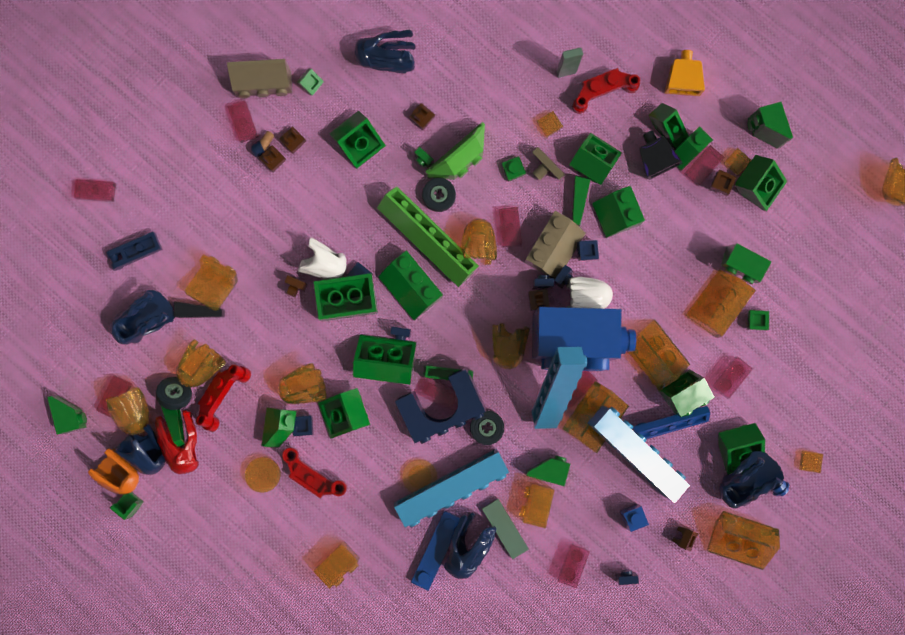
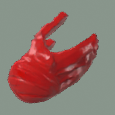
[155,410,199,474]

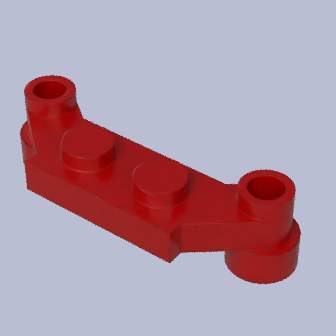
[572,68,640,114]
[196,364,251,432]
[282,447,347,499]

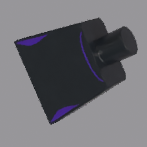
[639,131,683,180]

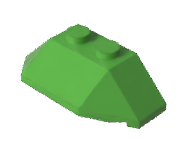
[425,122,485,180]

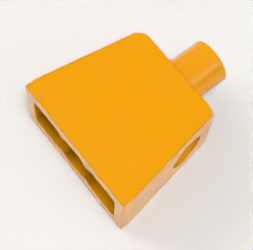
[664,50,705,96]

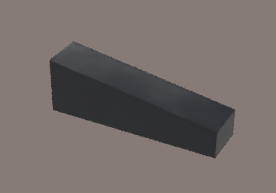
[174,302,225,318]

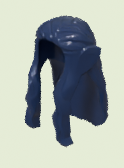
[354,29,416,73]
[110,290,175,345]
[719,451,784,508]
[444,513,497,579]

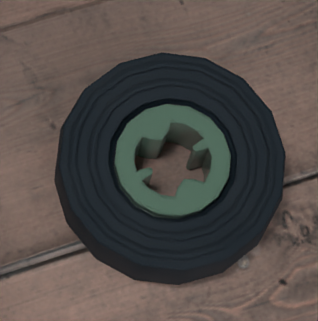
[422,178,456,212]
[156,377,192,410]
[470,411,504,445]

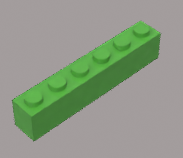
[377,186,479,287]

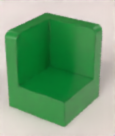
[110,492,144,520]

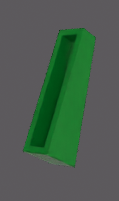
[572,176,591,226]
[423,366,473,380]
[161,406,185,447]

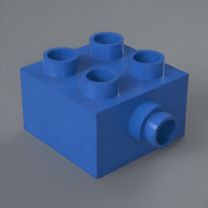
[532,307,636,371]

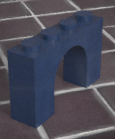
[395,367,486,444]

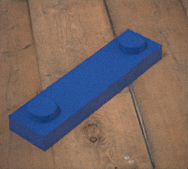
[633,406,710,439]
[411,510,460,591]

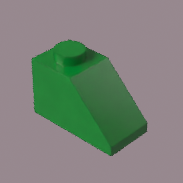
[648,103,689,149]
[675,126,713,171]
[47,396,87,435]
[261,407,296,447]
[525,455,570,487]

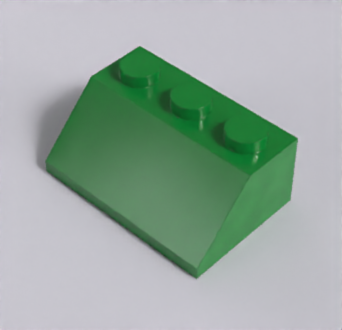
[378,250,443,321]
[314,273,378,322]
[353,335,417,385]

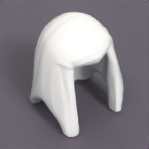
[298,237,347,280]
[566,277,613,309]

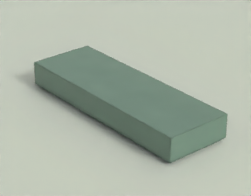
[556,48,583,78]
[482,499,529,560]

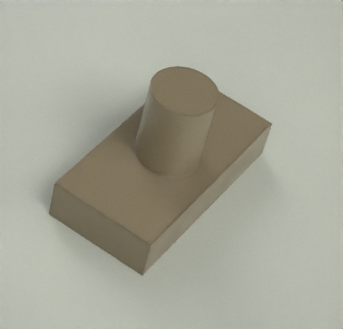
[532,147,566,180]

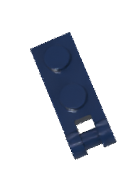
[106,232,163,271]

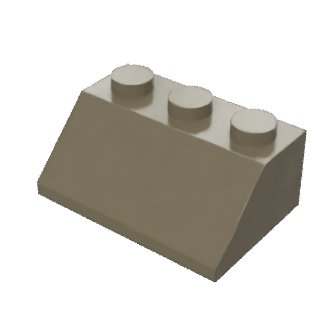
[227,59,292,99]
[524,210,586,280]

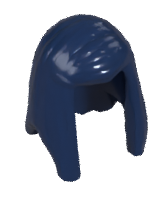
[115,424,166,475]

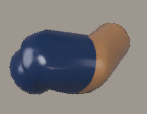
[250,131,274,157]

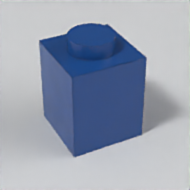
[620,504,649,532]

